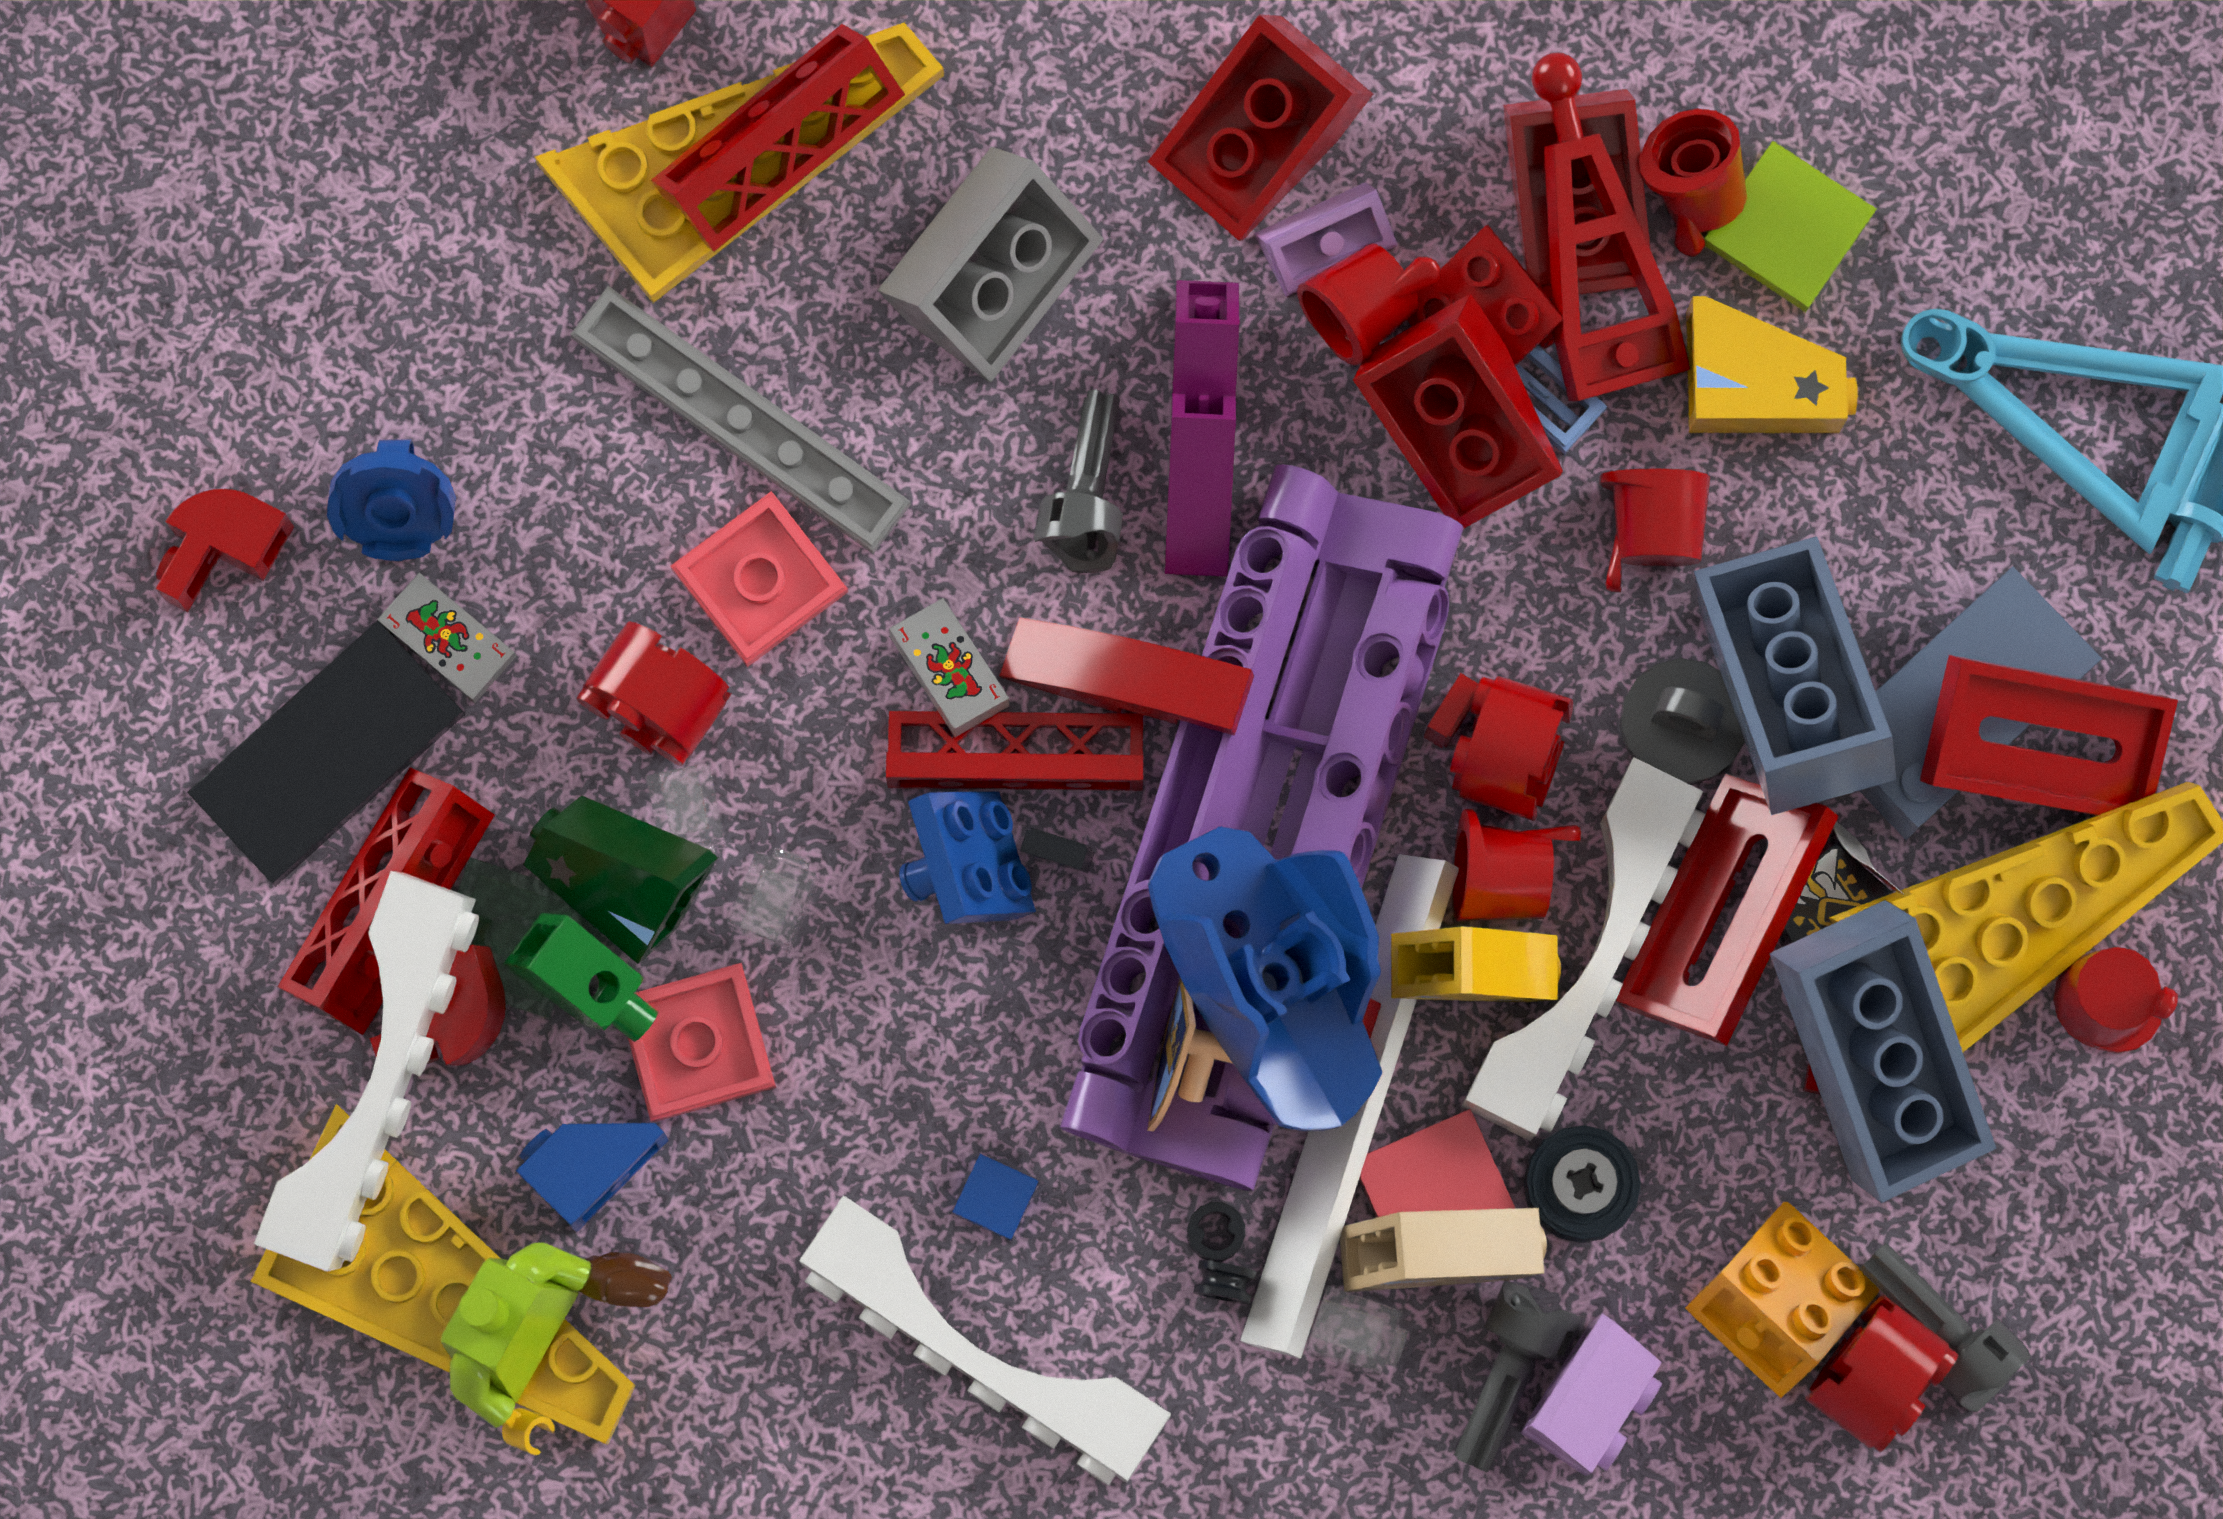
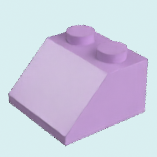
[1519,1314,1662,1476]

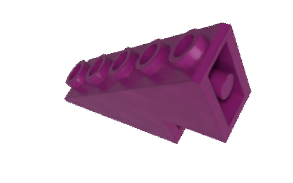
[1165,280,1240,577]

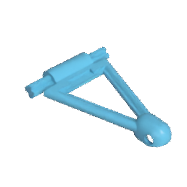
[1901,309,2223,593]

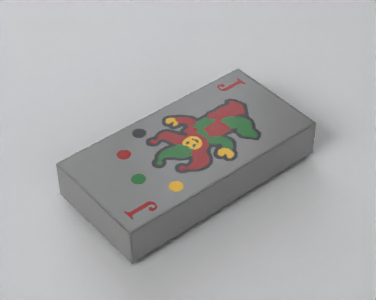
[377,573,517,703]
[889,598,1009,737]

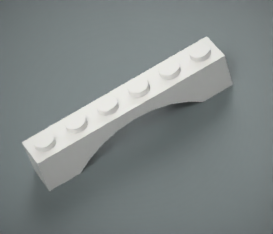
[1461,757,1705,1141]
[254,871,479,1272]
[799,1195,1171,1486]

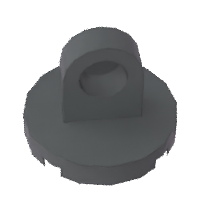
[1619,658,1745,785]

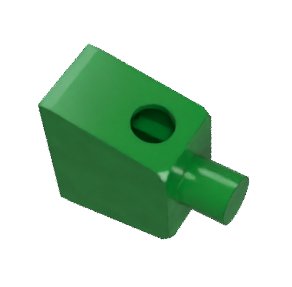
[503,913,658,1042]

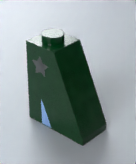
[523,795,718,964]

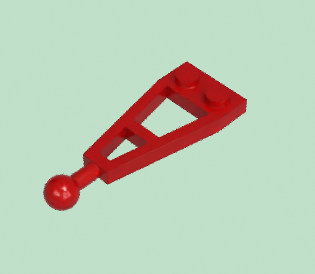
[1532,52,1691,402]

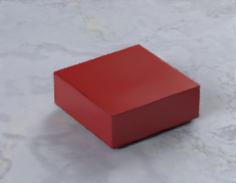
[1424,673,1478,748]

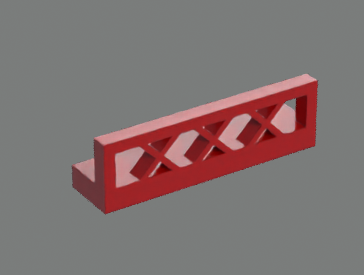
[651,24,905,252]
[886,711,1143,791]
[277,767,495,1035]

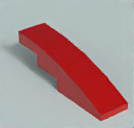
[999,617,1254,736]

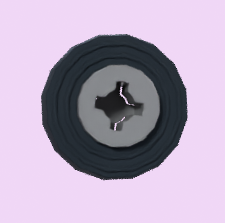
[1523,1125,1641,1243]

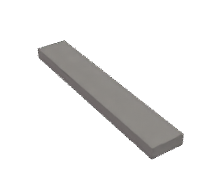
[570,286,911,554]

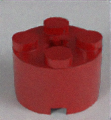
[576,621,732,766]
[1450,676,1573,821]
[1805,1295,1959,1452]

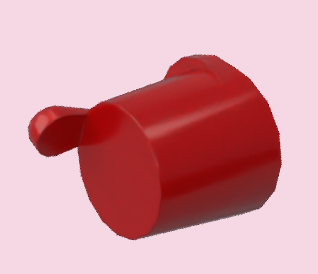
[1639,108,1747,257]
[1297,243,1440,365]
[1599,468,1710,592]
[1452,809,1581,921]
[2053,947,2178,1053]

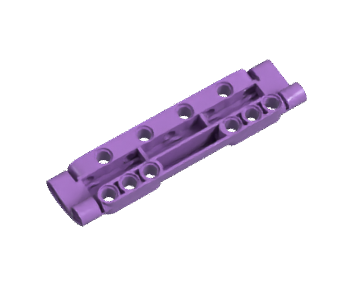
[1060,464,1463,1191]

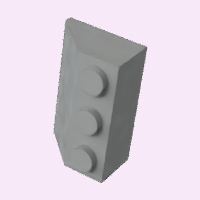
[877,146,1104,383]

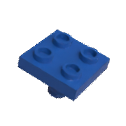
[899,791,1036,924]

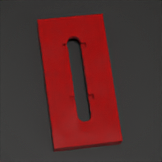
[1919,655,2178,815]
[1615,774,1839,1046]

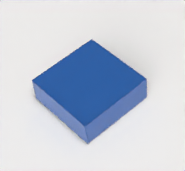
[952,1154,1039,1241]

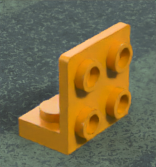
[1685,1202,1880,1398]

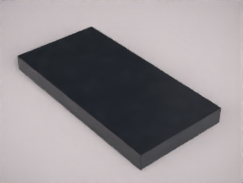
[187,620,465,887]

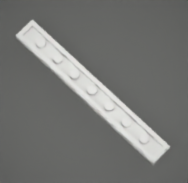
[1240,854,1459,1359]

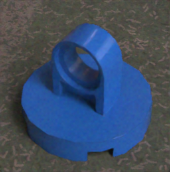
[326,439,456,561]

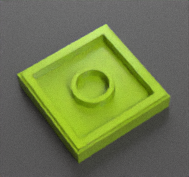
[1704,141,1877,312]

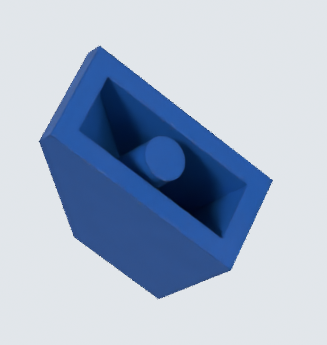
[516,1123,669,1233]

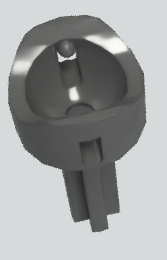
[1033,390,1123,573]
[1859,1243,2031,1412]
[1454,1280,1584,1472]

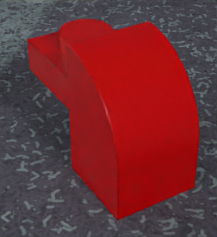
[156,489,294,613]
[370,945,506,1066]

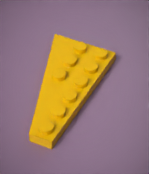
[534,22,944,303]
[1828,782,2223,1052]
[250,1104,636,1445]

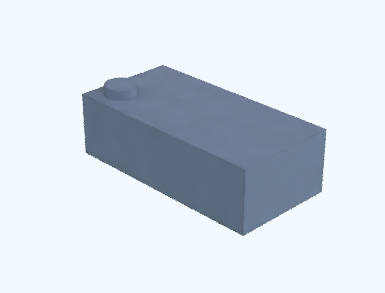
[1694,536,1897,815]
[1859,566,2102,840]
[1769,900,1997,1203]

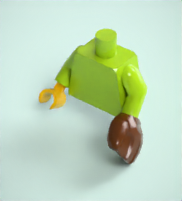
[441,1243,672,1455]

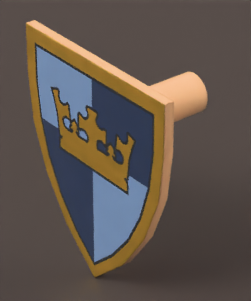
[1147,978,1233,1132]

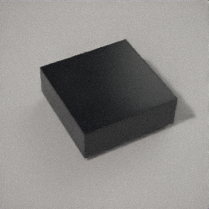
[1020,828,1095,874]

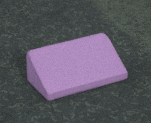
[1254,182,1398,297]

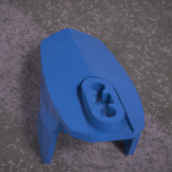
[1148,826,1383,1131]

